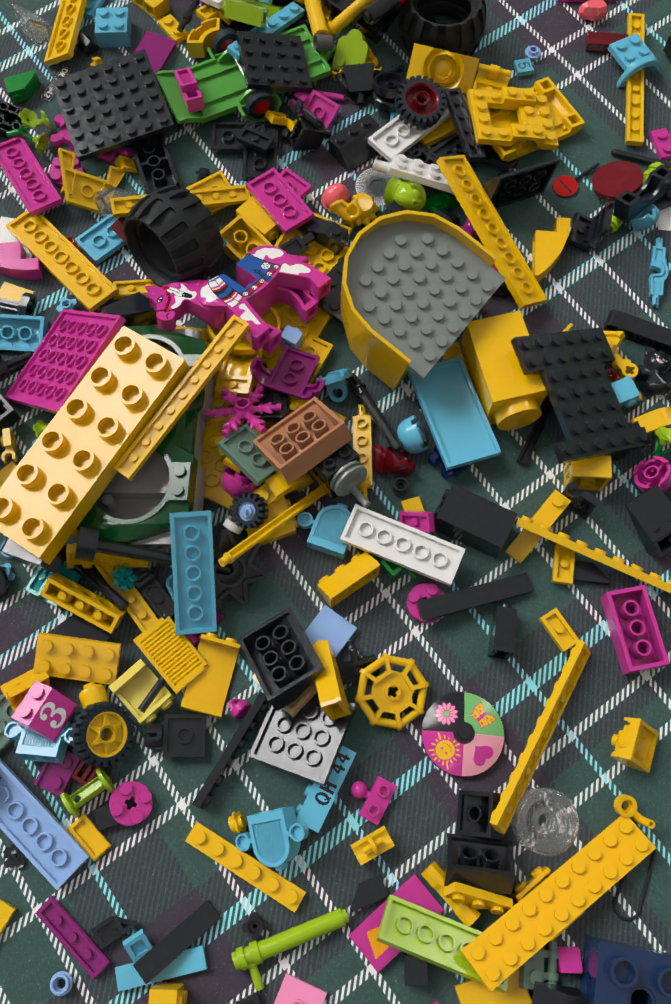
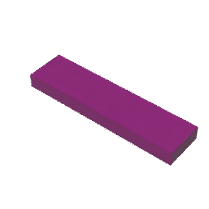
[35,895,112,980]

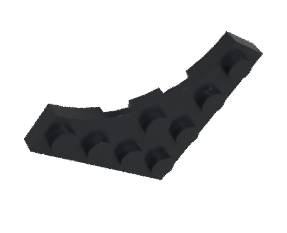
[427,132,519,173]

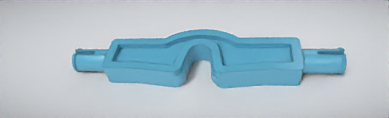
[648,237,669,308]

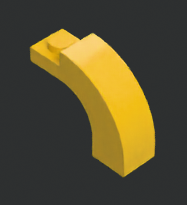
[252,472,314,509]

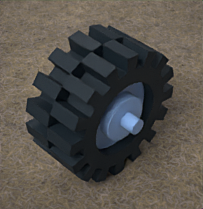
[230,493,269,529]

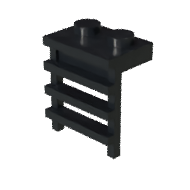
[568,200,615,253]

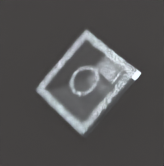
[10,1,52,47]
[94,186,138,218]

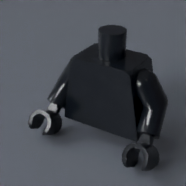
[281,99,332,151]

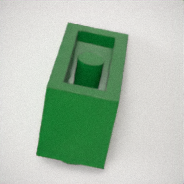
[4,70,41,105]

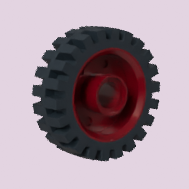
[394,75,446,130]

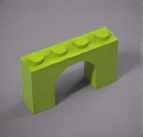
[223,0,283,27]

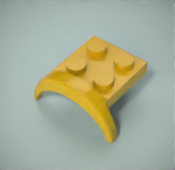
[214,348,263,397]

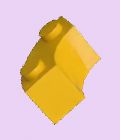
[187,18,222,58]

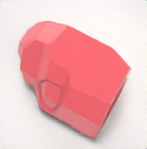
[578,0,607,21]

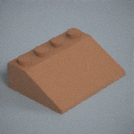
[252,397,352,485]

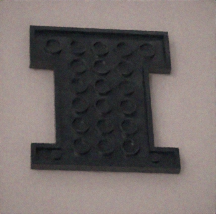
[511,327,651,464]

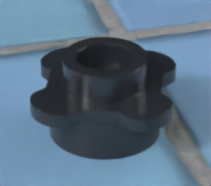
[242,912,268,941]

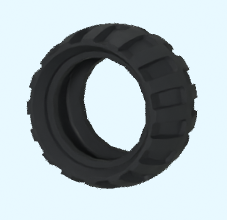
[399,0,487,57]
[123,187,224,287]

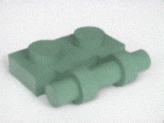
[519,941,559,990]

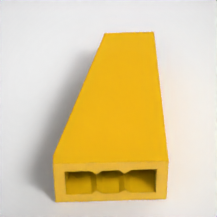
[312,639,351,721]

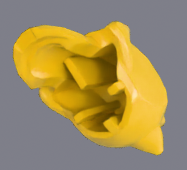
[328,193,380,228]

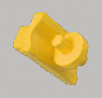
[350,826,395,865]

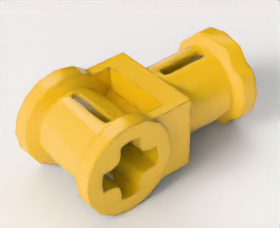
[610,349,638,381]

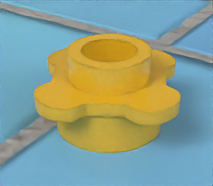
[228,811,247,833]

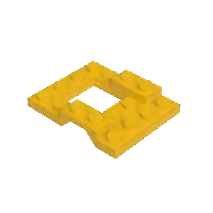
[466,86,559,150]

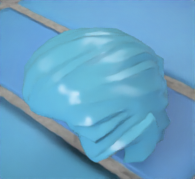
[629,204,660,231]

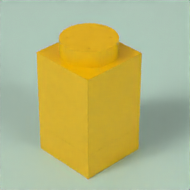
[460,310,547,430]

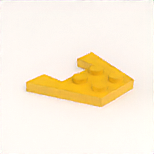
[58,148,126,214]

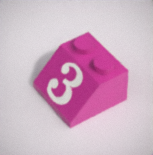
[11,680,78,743]

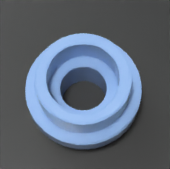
[525,46,541,62]
[50,971,73,996]

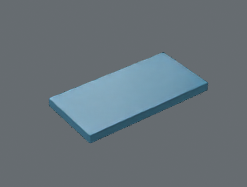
[408,356,501,471]

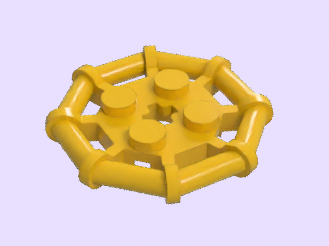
[354,653,430,731]

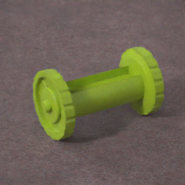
[60,767,115,818]

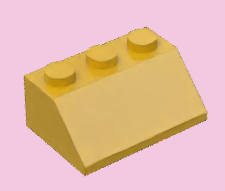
[317,552,380,608]

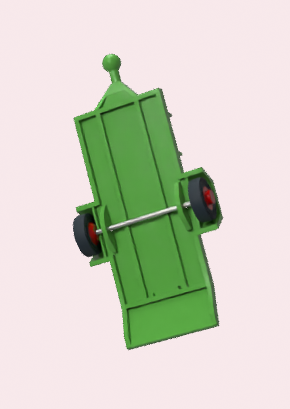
[154,24,337,124]

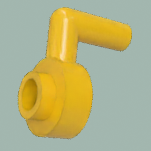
[614,794,655,829]

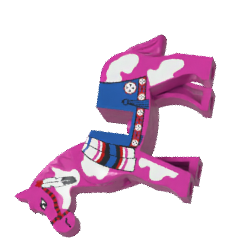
[145,245,331,354]

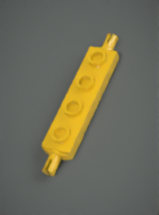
[352,404,373,499]

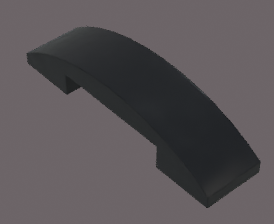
[131,567,175,622]

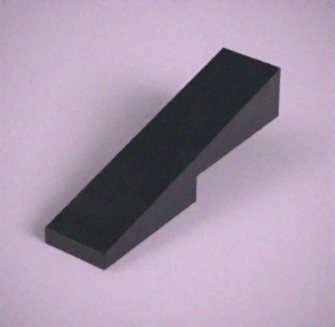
[133,900,221,984]

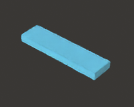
[115,944,208,992]

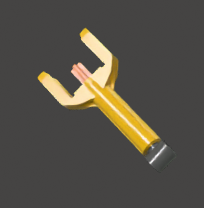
[294,0,333,51]

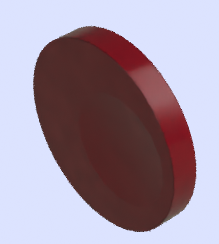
[592,161,643,202]

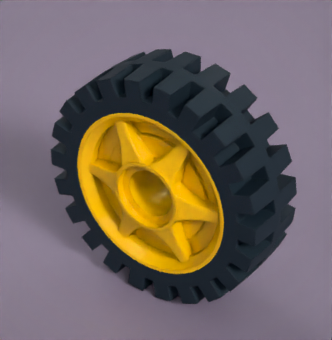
[70,702,135,767]

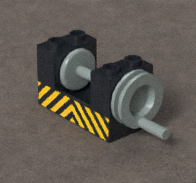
[308,443,371,508]

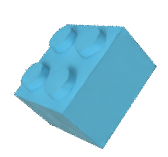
[94,7,132,48]

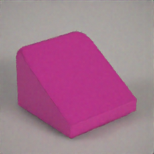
[557,946,583,974]

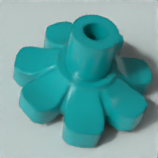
[112,566,137,591]

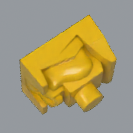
[611,717,659,773]

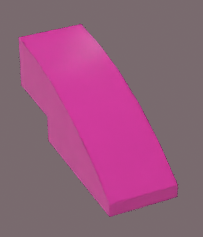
[173,67,205,113]

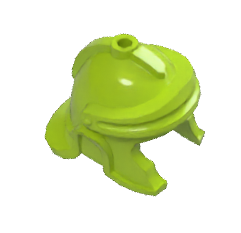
[384,177,426,211]

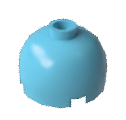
[397,415,429,454]

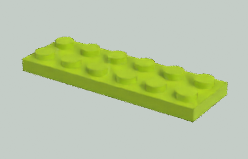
[376,894,509,993]

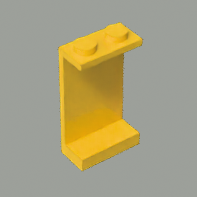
[180,632,241,718]

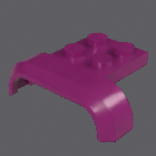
[250,346,326,400]

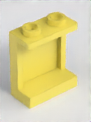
[109,659,175,726]

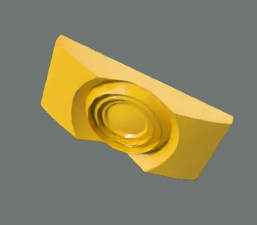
[406,43,479,94]

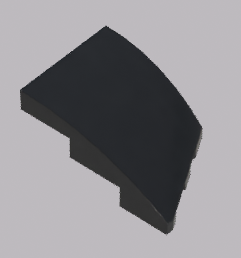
[48,614,117,641]

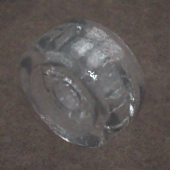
[510,787,579,856]

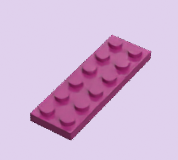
[0,136,63,217]

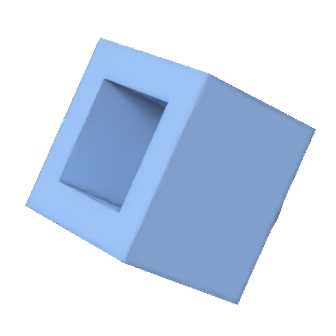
[281,325,304,350]

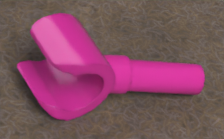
[186,632,215,646]

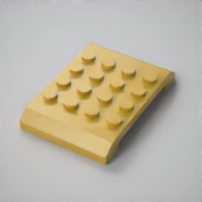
[468,77,585,162]

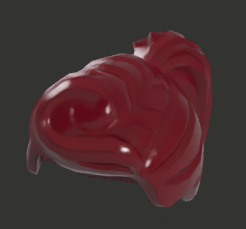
[373,444,416,475]

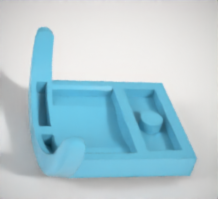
[608,33,660,88]

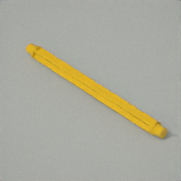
[218,485,327,567]

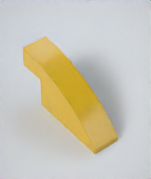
[532,217,571,282]

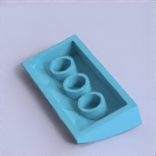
[0,314,49,352]

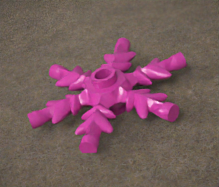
[205,384,282,437]

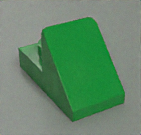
[424,190,460,213]

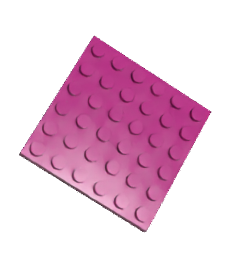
[4,309,126,414]

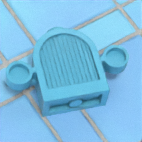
[297,503,351,560]
[4,721,74,764]
[235,805,309,871]

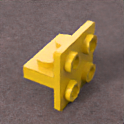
[0,669,50,712]

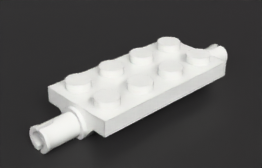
[372,154,455,195]

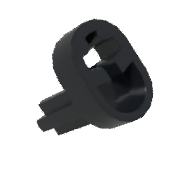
[0,292,37,316]
[0,351,32,378]

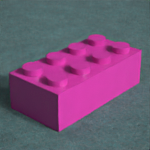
[600,585,670,676]

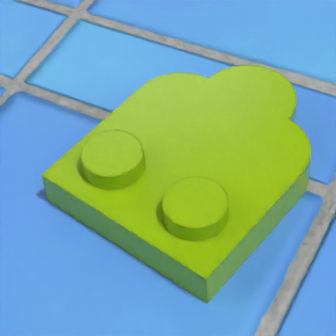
[331,29,370,71]

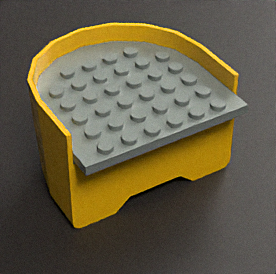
[341,210,506,390]

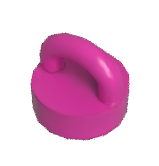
[228,698,251,719]

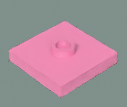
[274,973,327,1004]

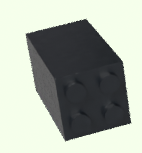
[434,484,518,559]

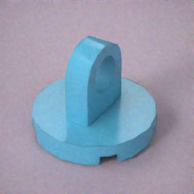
[315,368,352,402]

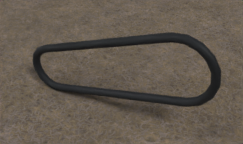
[613,843,656,921]

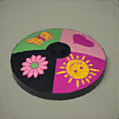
[421,692,505,777]

